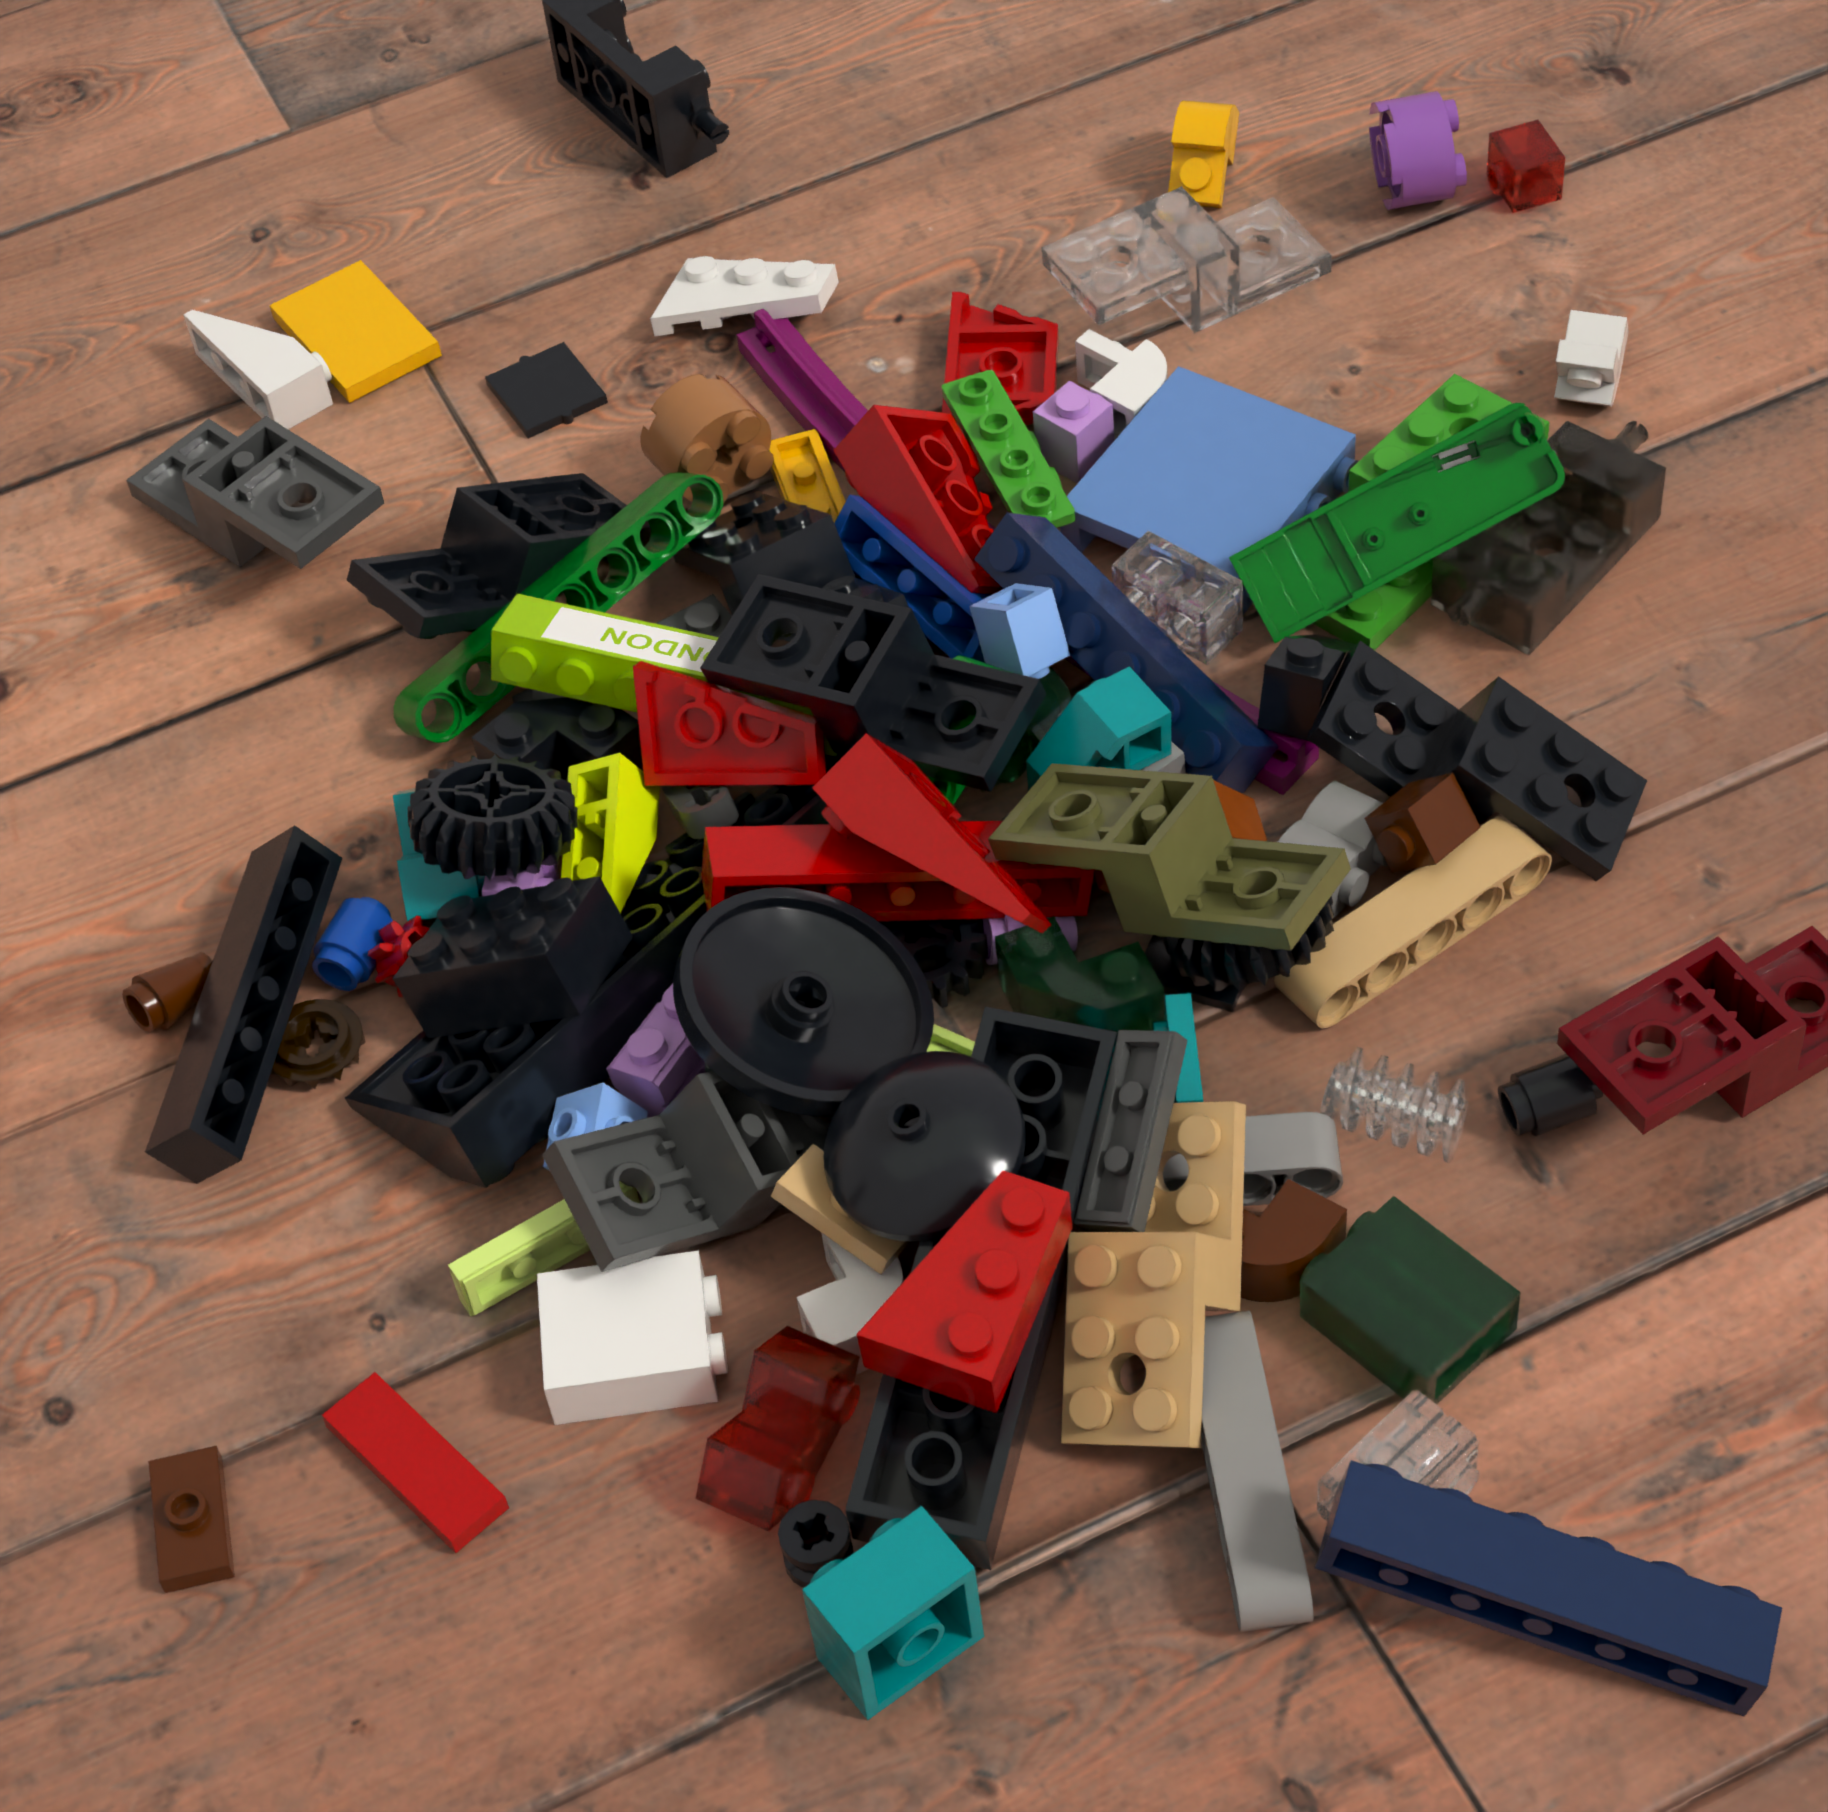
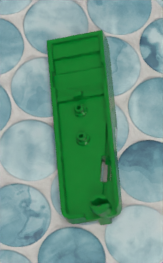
[1229,403,1565,643]

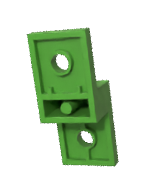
[1313,374,1549,650]

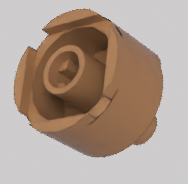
[640,374,774,503]

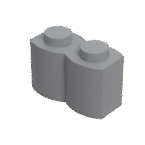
[1277,781,1388,918]

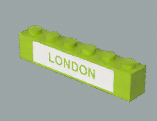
[491,594,838,757]

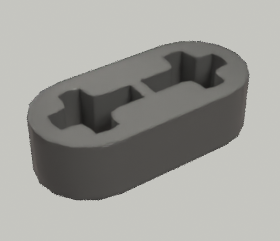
[662,785,739,839]

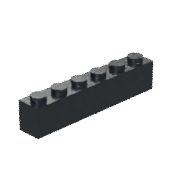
[145,825,343,1184]

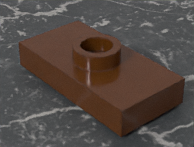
[148,1445,235,1593]

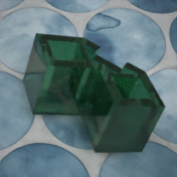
[995,916,1164,1034]

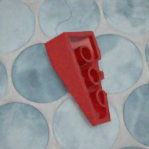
[834,405,1003,594]
[812,733,1052,934]

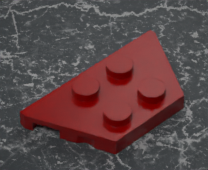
[942,292,1059,445]

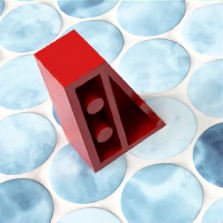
[856,1170,1073,1413]

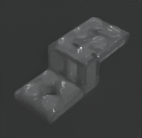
[1041,186,1332,333]

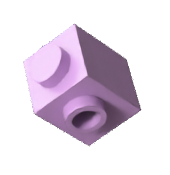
[1033,380,1114,483]

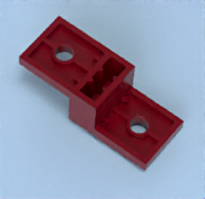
[1557,926,1828,1135]

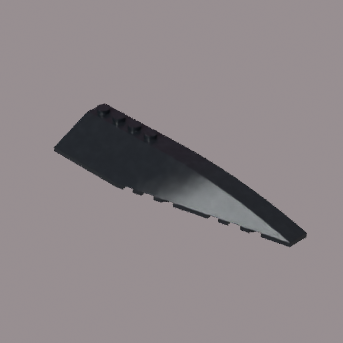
[345,754,844,1188]

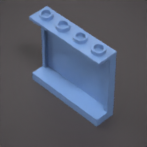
[1060,366,1358,620]

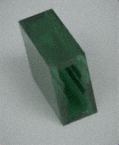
[1300,1196,1521,1416]

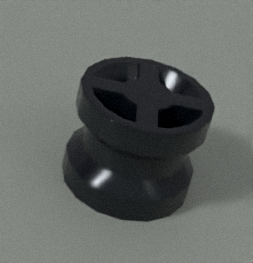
[778,1500,854,1588]

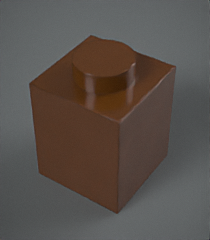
[1364,773,1481,873]

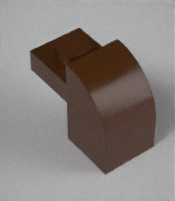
[1241,1179,1347,1302]

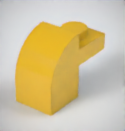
[1167,100,1239,208]

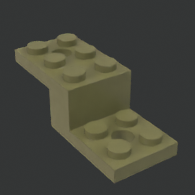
[988,763,1351,950]

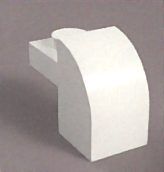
[1554,310,1629,407]
[1075,329,1168,440]
[796,1232,904,1386]

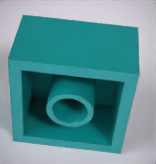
[802,1506,984,1720]

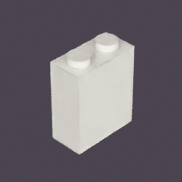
[537,1250,728,1425]

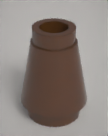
[122,952,213,1033]

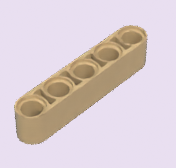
[1274,816,1552,1028]

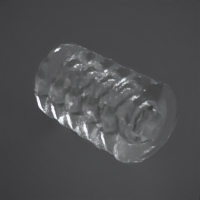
[1320,1047,1468,1164]

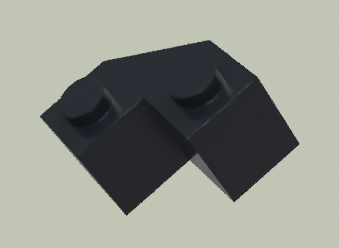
[472,697,643,780]

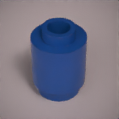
[312,897,393,991]

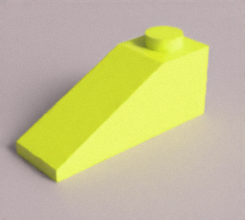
[561,753,660,914]

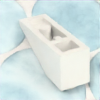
[183,310,333,430]

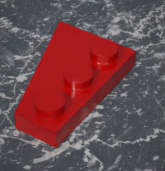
[633,661,826,786]

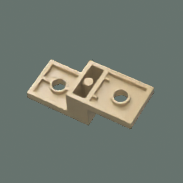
[1061,1101,1246,1448]

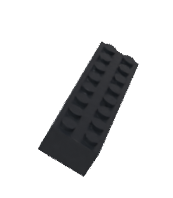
[845,1006,1117,1570]

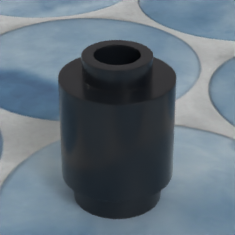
[1498,1054,1603,1136]

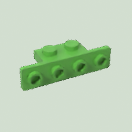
[942,370,1075,528]

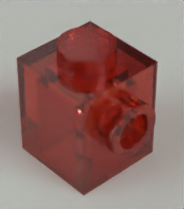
[1487,120,1565,213]

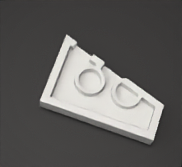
[650,256,839,336]

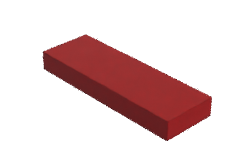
[322,1372,509,1553]

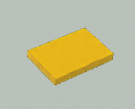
[269,260,442,403]

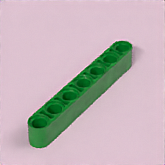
[393,472,723,743]

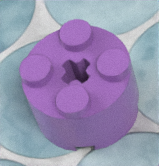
[1369,91,1467,210]

